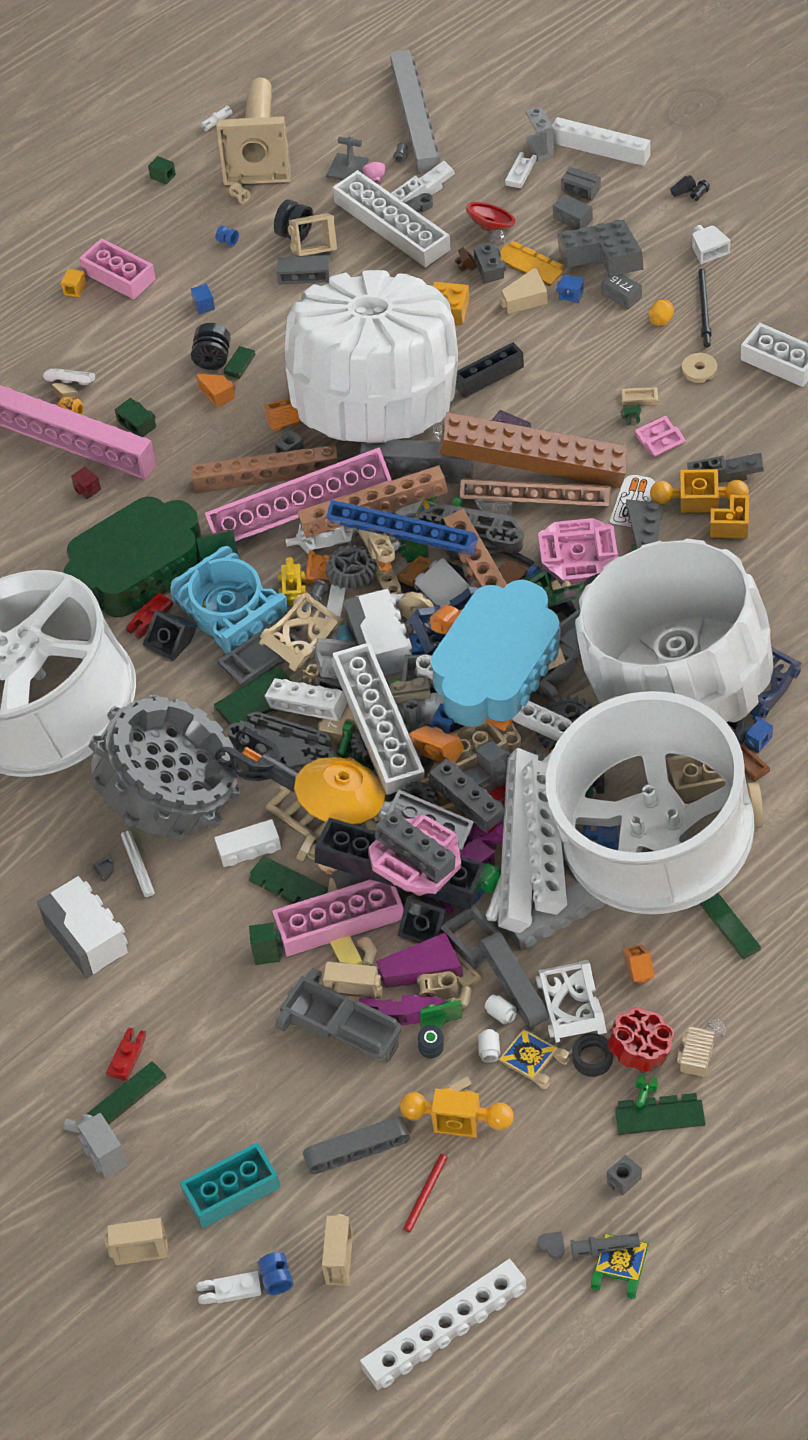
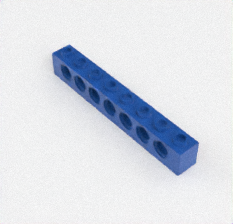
[326,500,478,556]

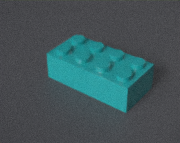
[180,1142,281,1229]

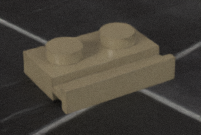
[390,678,431,704]

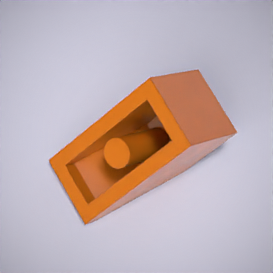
[196,374,235,408]
[622,944,655,983]

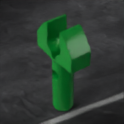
[337,720,355,756]
[635,1074,658,1107]

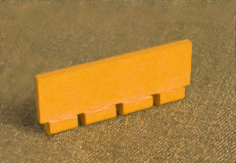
[500,241,564,286]

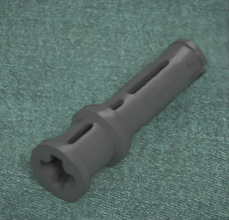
[291,579,329,632]
[570,1232,640,1260]

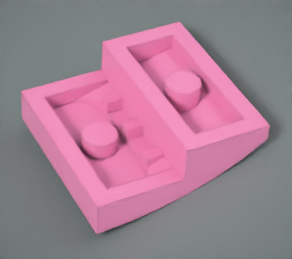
[634,416,686,457]

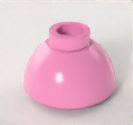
[362,162,385,184]

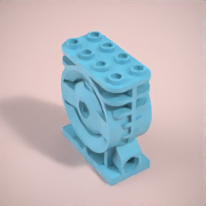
[171,546,288,656]

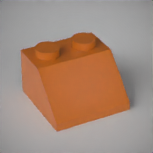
[409,726,464,763]

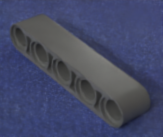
[479,932,549,1029]
[302,1117,411,1174]

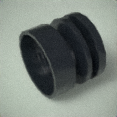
[190,323,231,370]

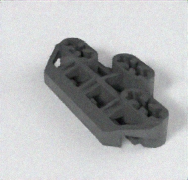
[415,504,524,560]
[227,711,337,769]

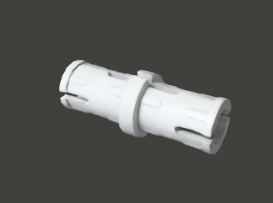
[201,105,233,132]

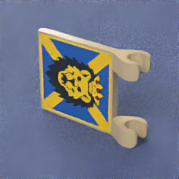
[498,1029,570,1090]

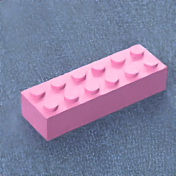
[272,880,404,957]

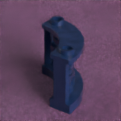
[407,587,479,655]
[749,647,802,720]

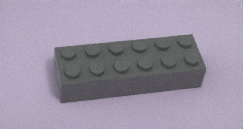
[360,440,474,484]

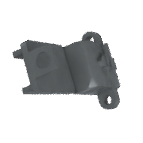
[536,608,581,700]
[275,968,401,1062]

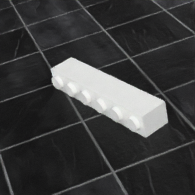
[552,117,650,166]

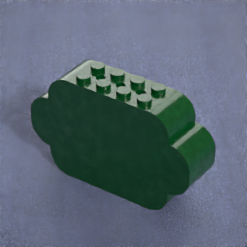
[63,497,202,617]

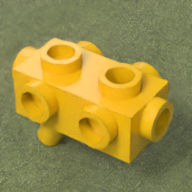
[278,557,306,606]

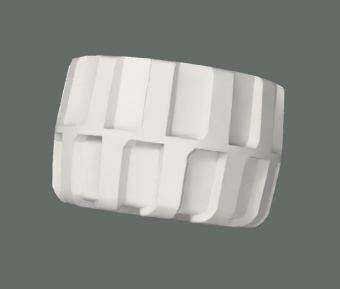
[285,270,458,443]
[575,539,773,722]

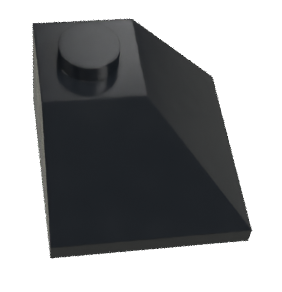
[142,610,197,661]
[397,893,446,943]

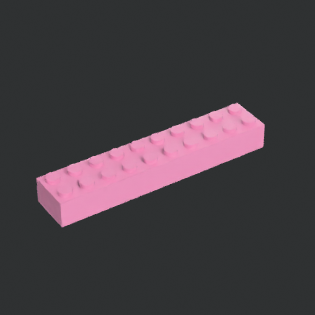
[0,385,156,480]
[205,447,392,542]

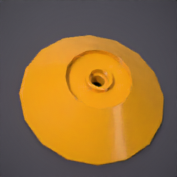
[294,757,385,825]

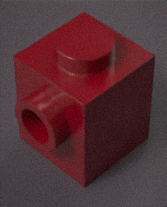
[71,466,101,499]

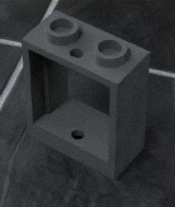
[440,905,504,969]

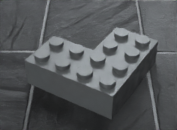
[557,220,644,277]

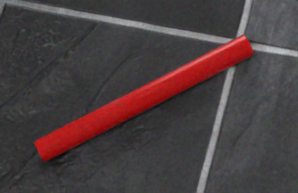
[403,1154,448,1233]

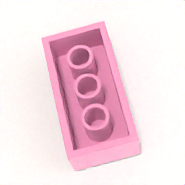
[79,238,156,300]

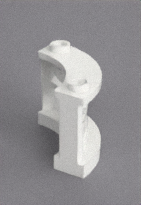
[535,960,607,1043]

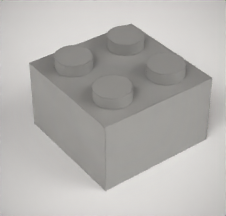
[78,1113,128,1179]

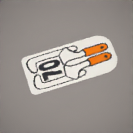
[610,475,655,527]

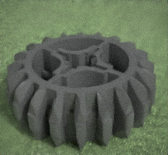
[326,544,377,591]

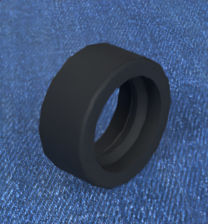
[572,1033,613,1077]

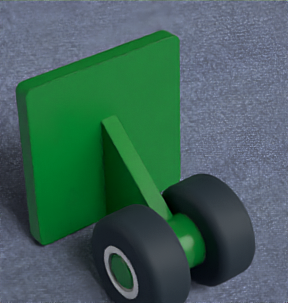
[418,999,462,1058]

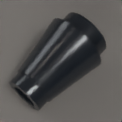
[670,175,696,197]

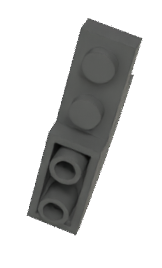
[687,453,764,483]

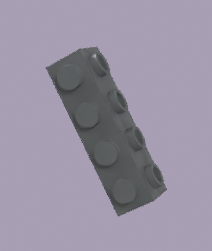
[429,759,504,833]
[375,811,456,883]

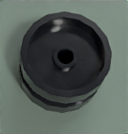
[274,199,313,242]

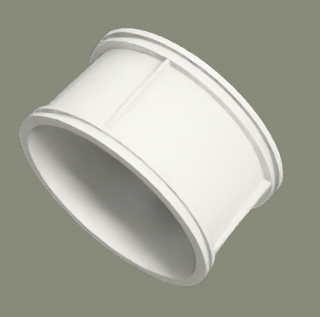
[0,570,136,777]
[545,691,754,914]

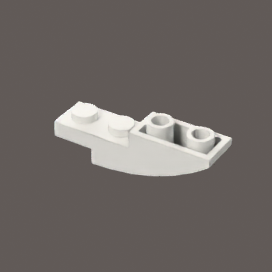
[391,161,455,202]

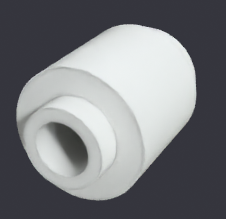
[484,995,517,1024]
[478,1029,500,1063]

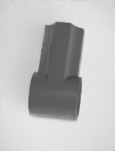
[403,699,424,734]

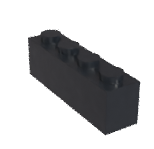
[455,342,524,398]

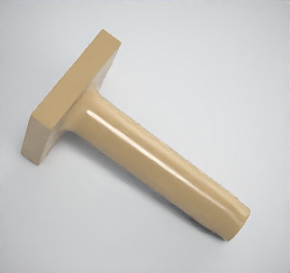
[216,77,291,185]

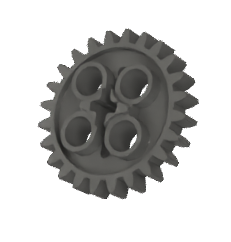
[536,695,592,752]

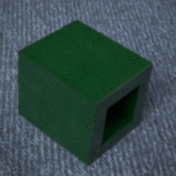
[148,156,176,185]

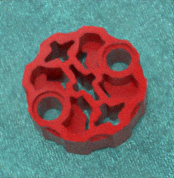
[607,1007,674,1072]

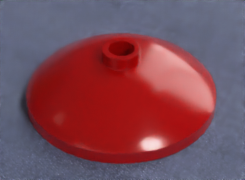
[466,202,516,231]

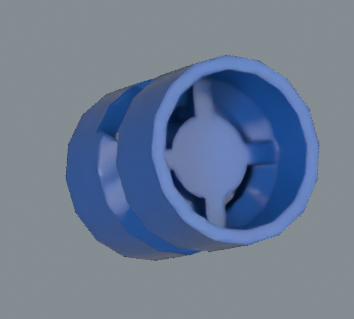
[258,1252,294,1295]

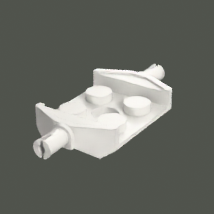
[285,523,358,554]

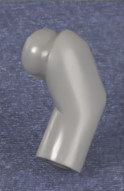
[64,1114,93,1133]

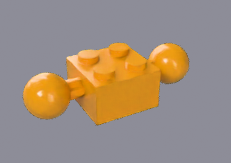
[650,469,749,513]
[400,1088,514,1138]

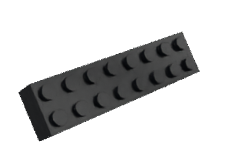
[314,817,485,909]

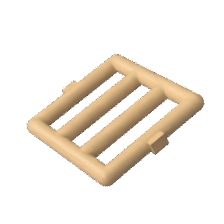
[266,786,326,841]

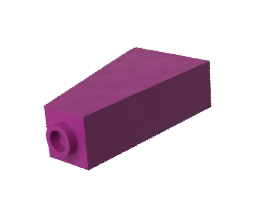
[376,933,463,988]

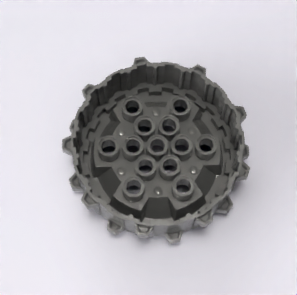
[88,695,242,841]

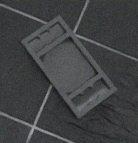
[217,620,300,686]

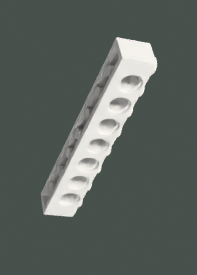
[522,759,567,915]
[360,1259,527,1391]

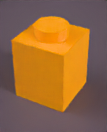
[61,269,87,298]

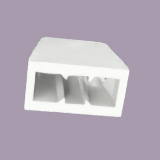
[692,225,731,264]

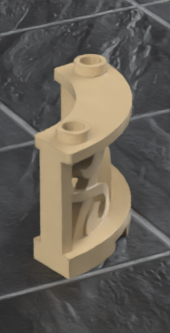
[259,593,343,672]

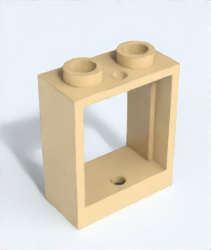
[288,213,337,257]
[323,961,383,1002]
[322,1214,353,1286]
[104,1218,169,1265]

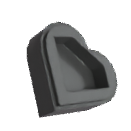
[537,1231,565,1259]

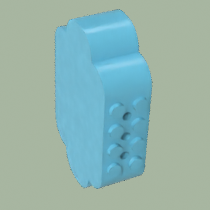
[431,580,559,727]

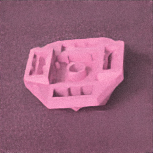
[538,518,618,584]
[368,814,461,896]

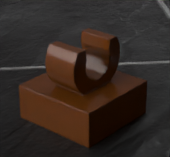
[454,247,477,271]

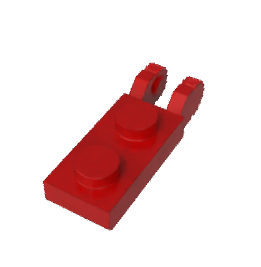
[126,593,174,639]
[106,1027,146,1081]

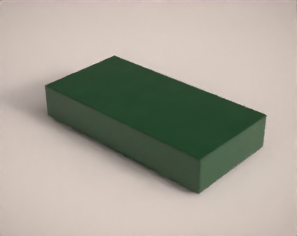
[224,346,256,379]

